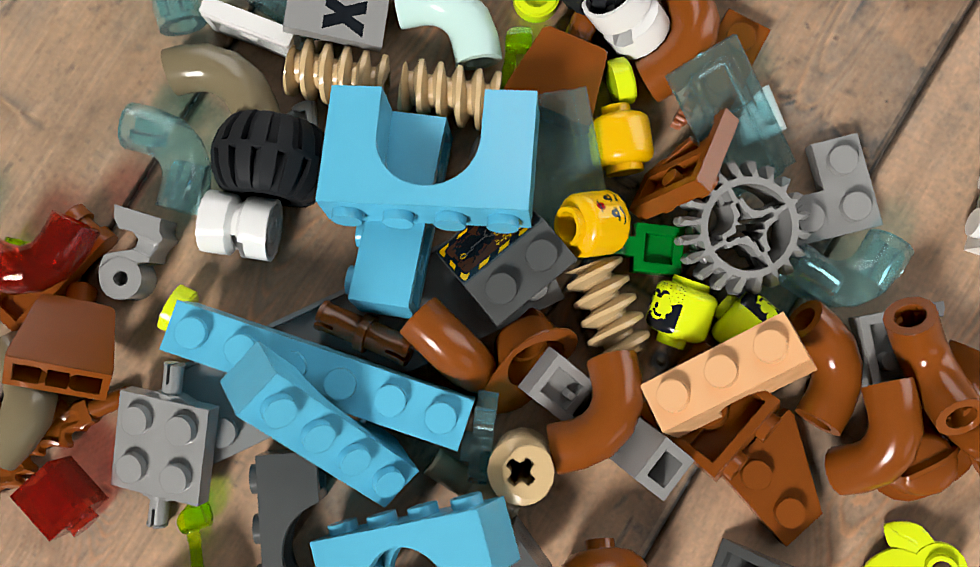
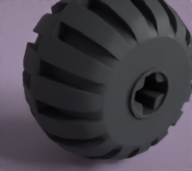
[210,110,325,208]

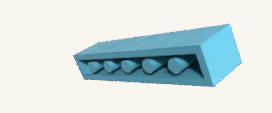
[159,300,475,451]

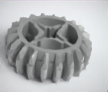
[673,160,811,295]

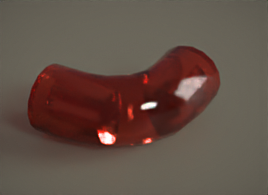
[0,210,101,295]

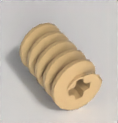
[283,37,391,105]
[397,58,502,131]
[565,256,651,355]
[487,427,555,506]

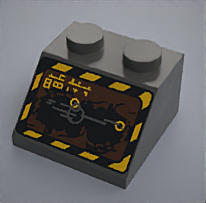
[435,210,578,327]

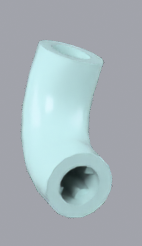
[394,0,503,70]

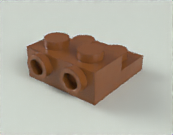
[640,341,782,483]

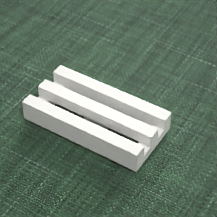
[199,0,304,58]

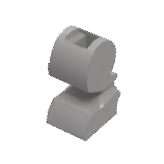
[99,204,178,301]

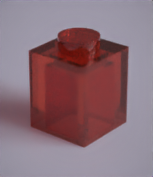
[10,456,109,542]

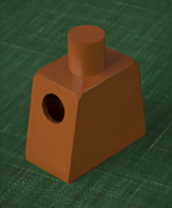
[503,12,608,137]
[2,282,116,401]

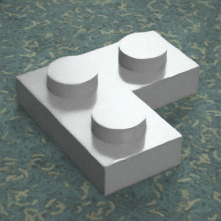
[795,133,883,247]

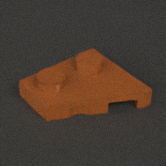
[629,108,740,221]
[722,408,823,547]

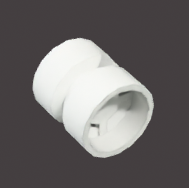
[582,0,670,60]
[195,189,283,262]

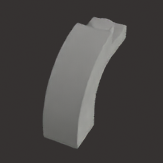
[518,347,695,501]

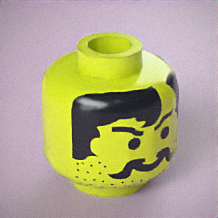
[645,274,718,350]
[711,292,781,344]

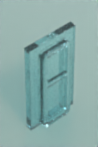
[665,34,796,197]
[533,86,607,230]

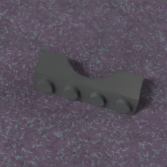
[249,449,328,567]

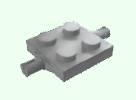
[111,361,219,529]

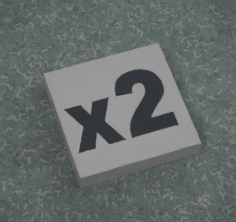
[283,0,389,52]

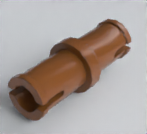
[313,300,415,367]

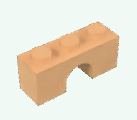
[640,312,818,438]

